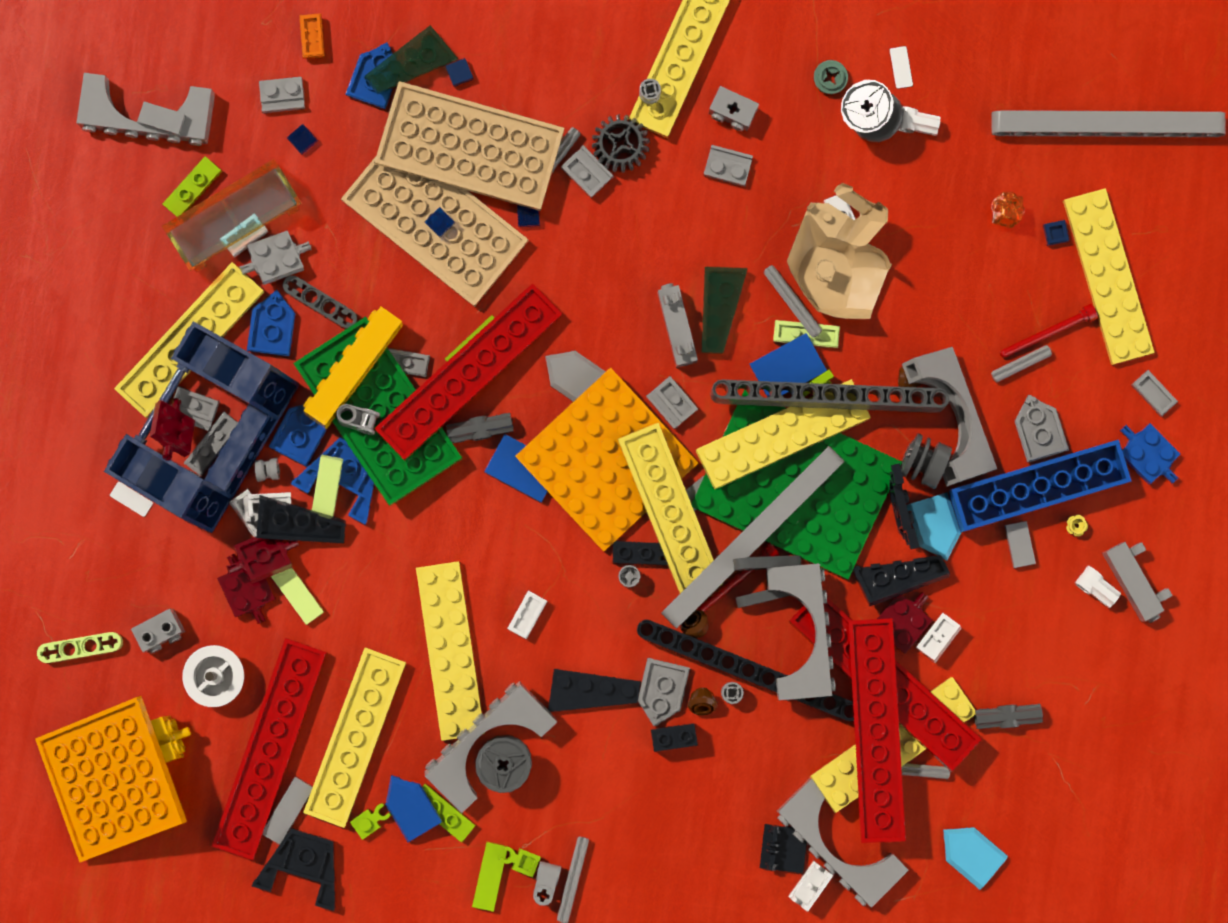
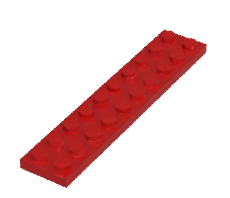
[374,283,562,461]
[789,598,982,772]
[849,618,906,843]
[212,638,327,861]

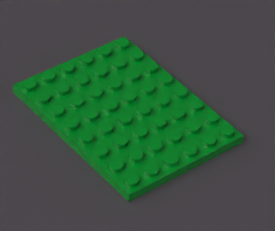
[691,389,902,580]

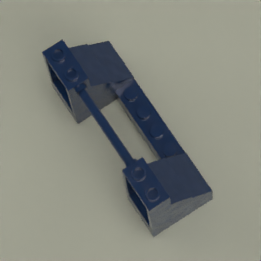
[104,321,300,533]

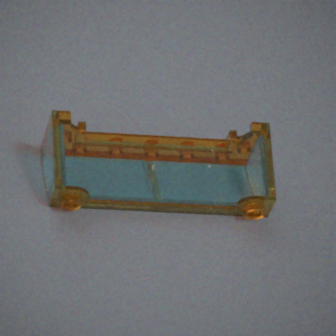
[162,159,302,272]

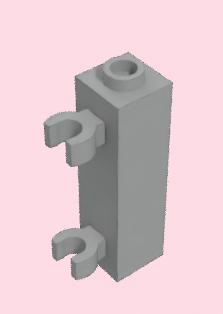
[657,283,698,368]
[1102,542,1173,623]

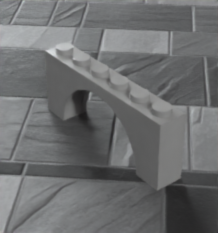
[76,73,215,146]
[902,347,997,487]
[766,564,835,701]
[425,681,557,813]
[777,778,908,908]

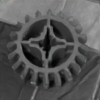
[592,114,650,173]

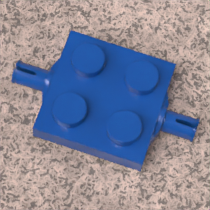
[1120,423,1180,485]

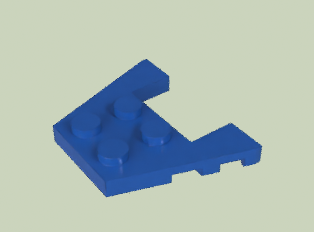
[291,437,374,525]

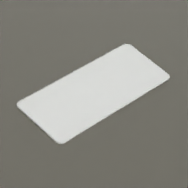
[890,46,913,88]
[110,482,153,517]

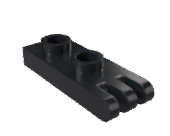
[613,541,668,565]

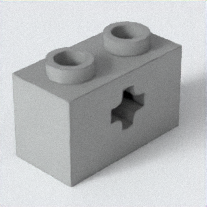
[709,86,759,131]

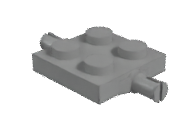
[239,230,312,285]

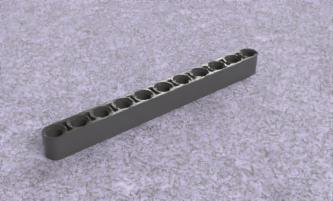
[710,380,950,413]

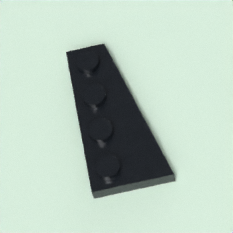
[256,495,346,543]
[852,555,950,607]
[548,669,640,712]

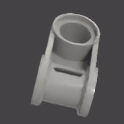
[337,404,380,435]
[533,861,562,906]

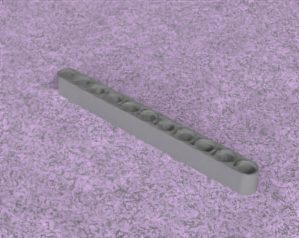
[991,110,1226,137]
[661,446,844,629]

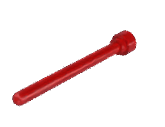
[1000,303,1098,358]
[696,542,780,612]

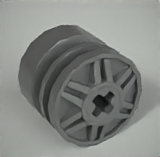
[901,433,952,489]

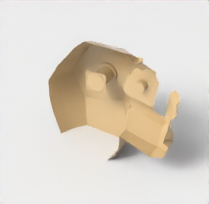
[787,183,892,319]

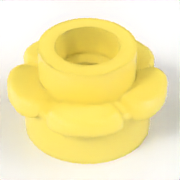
[1066,515,1088,536]

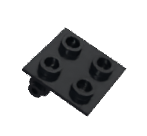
[760,824,807,873]

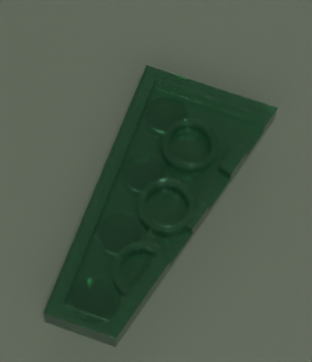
[364,25,458,94]
[701,267,748,354]

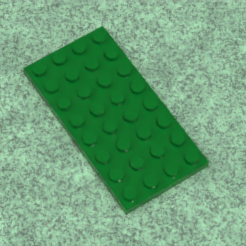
[293,317,462,507]

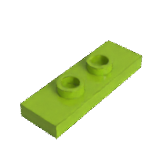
[163,156,222,219]
[422,783,476,843]

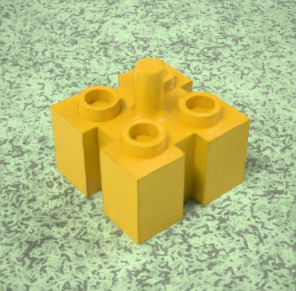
[151,716,191,763]

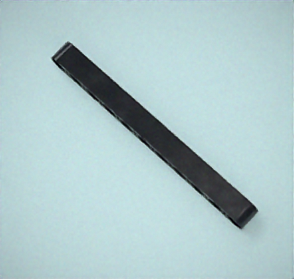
[637,620,854,721]

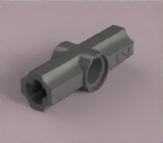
[446,413,514,443]
[974,704,1043,729]

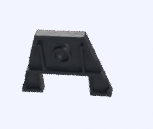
[889,463,919,550]
[252,828,336,911]

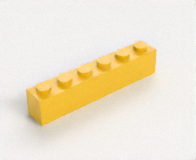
[303,307,403,429]

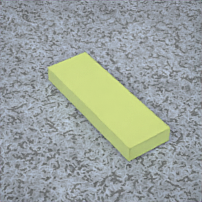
[773,320,840,349]
[312,454,343,517]
[271,568,324,625]

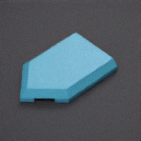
[907,492,961,561]
[943,827,1008,890]

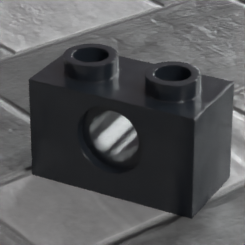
[651,723,698,752]

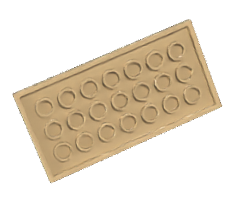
[374,81,564,211]
[341,157,529,307]

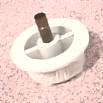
[183,645,244,707]

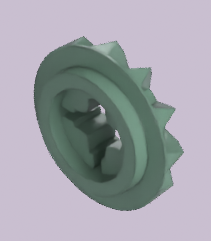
[813,60,848,95]

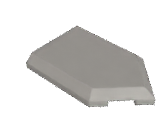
[545,351,606,401]
[1014,395,1069,463]
[638,658,690,726]

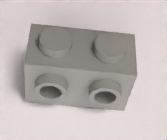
[131,609,185,654]

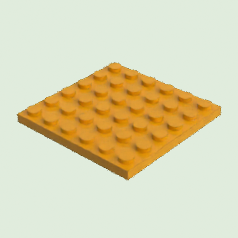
[515,368,698,552]
[35,696,187,862]

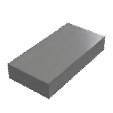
[137,102,186,136]
[1131,370,1178,417]
[1004,521,1036,568]

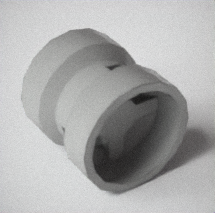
[639,79,661,104]
[255,458,280,482]
[618,565,640,588]
[721,682,744,704]

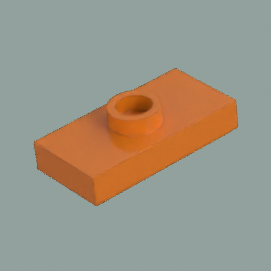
[299,13,325,59]

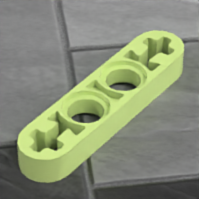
[37,632,123,663]

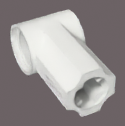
[898,106,941,136]
[1075,566,1121,608]

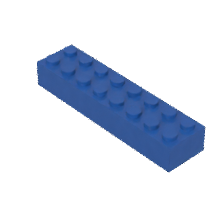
[948,440,1132,532]

